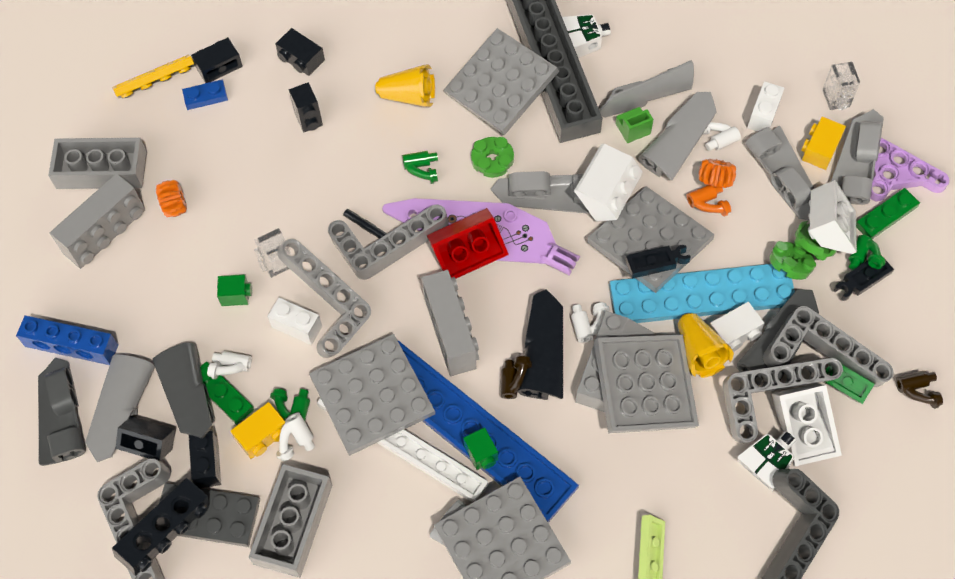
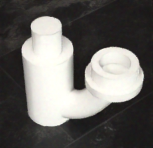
[702,122,741,151]
[571,302,610,343]
[207,351,252,380]
[276,413,315,461]

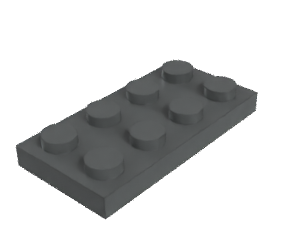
[157,483,260,547]

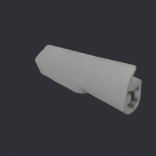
[599,60,694,118]
[639,92,717,180]
[831,109,884,205]
[746,126,814,220]
[491,171,590,214]
[85,354,155,462]

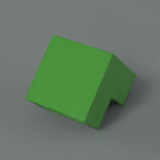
[615,107,654,143]

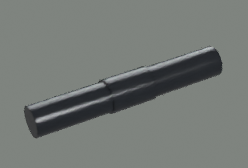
[343,209,387,239]

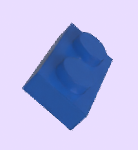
[182,79,228,110]

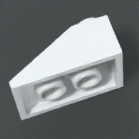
[772,383,842,466]

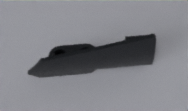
[518,289,563,400]

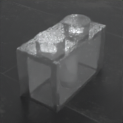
[823,62,860,110]
[254,228,292,278]

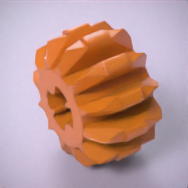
[699,159,736,188]
[156,180,187,217]

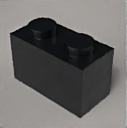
[275,28,325,76]
[191,37,243,83]
[289,82,323,133]
[115,416,175,462]
[189,430,221,488]

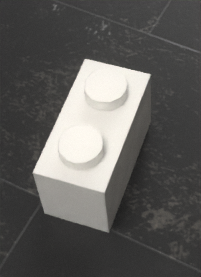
[748,81,784,132]
[268,298,322,345]
[709,302,764,352]

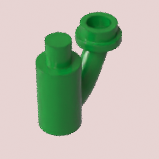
[402,151,438,184]
[848,235,886,270]
[270,389,310,421]

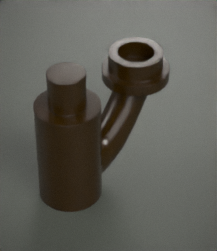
[501,356,532,399]
[895,371,943,409]

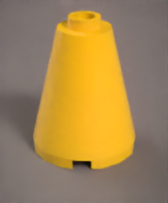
[375,64,435,107]
[677,313,734,378]

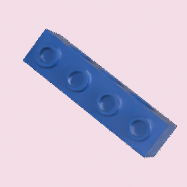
[16,315,118,365]

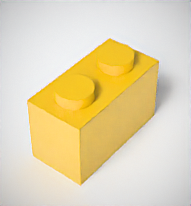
[801,117,846,170]
[230,402,285,459]

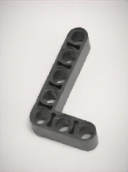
[762,469,839,579]

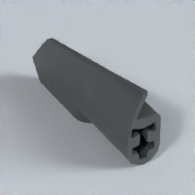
[737,289,819,392]
[153,343,214,439]
[38,358,85,466]

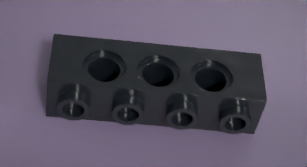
[112,478,209,576]

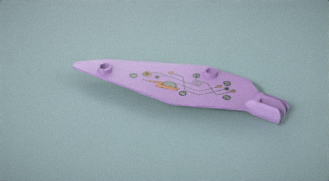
[382,198,580,276]

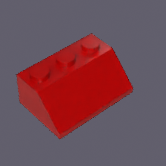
[427,208,509,279]

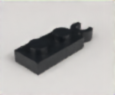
[625,245,691,279]
[833,255,894,301]

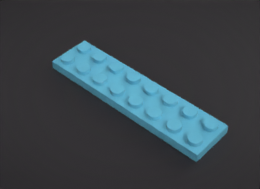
[609,264,795,323]

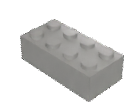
[48,138,147,189]
[49,173,145,269]
[422,270,479,377]
[249,464,332,578]

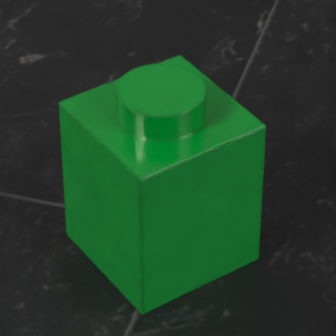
[217,275,252,306]
[463,427,498,470]

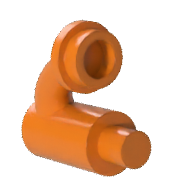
[686,185,731,217]

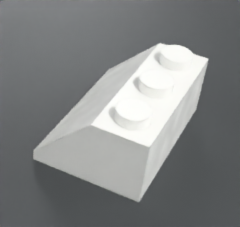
[574,144,643,222]
[808,180,857,254]

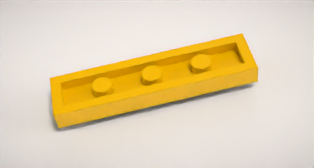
[112,55,194,98]

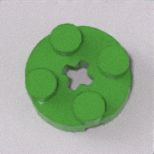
[471,137,514,178]
[794,221,837,260]
[769,241,816,280]

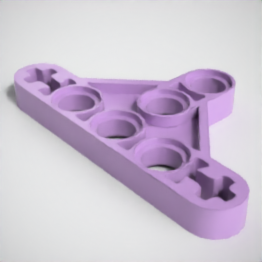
[870,137,949,201]

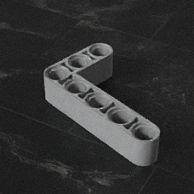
[328,204,448,280]
[277,239,371,358]
[763,306,894,387]
[723,358,843,443]
[97,459,170,579]

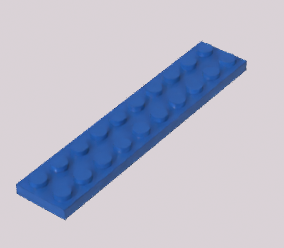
[398,341,579,523]

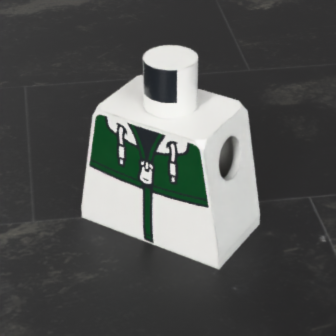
[562,14,611,58]
[737,431,796,492]

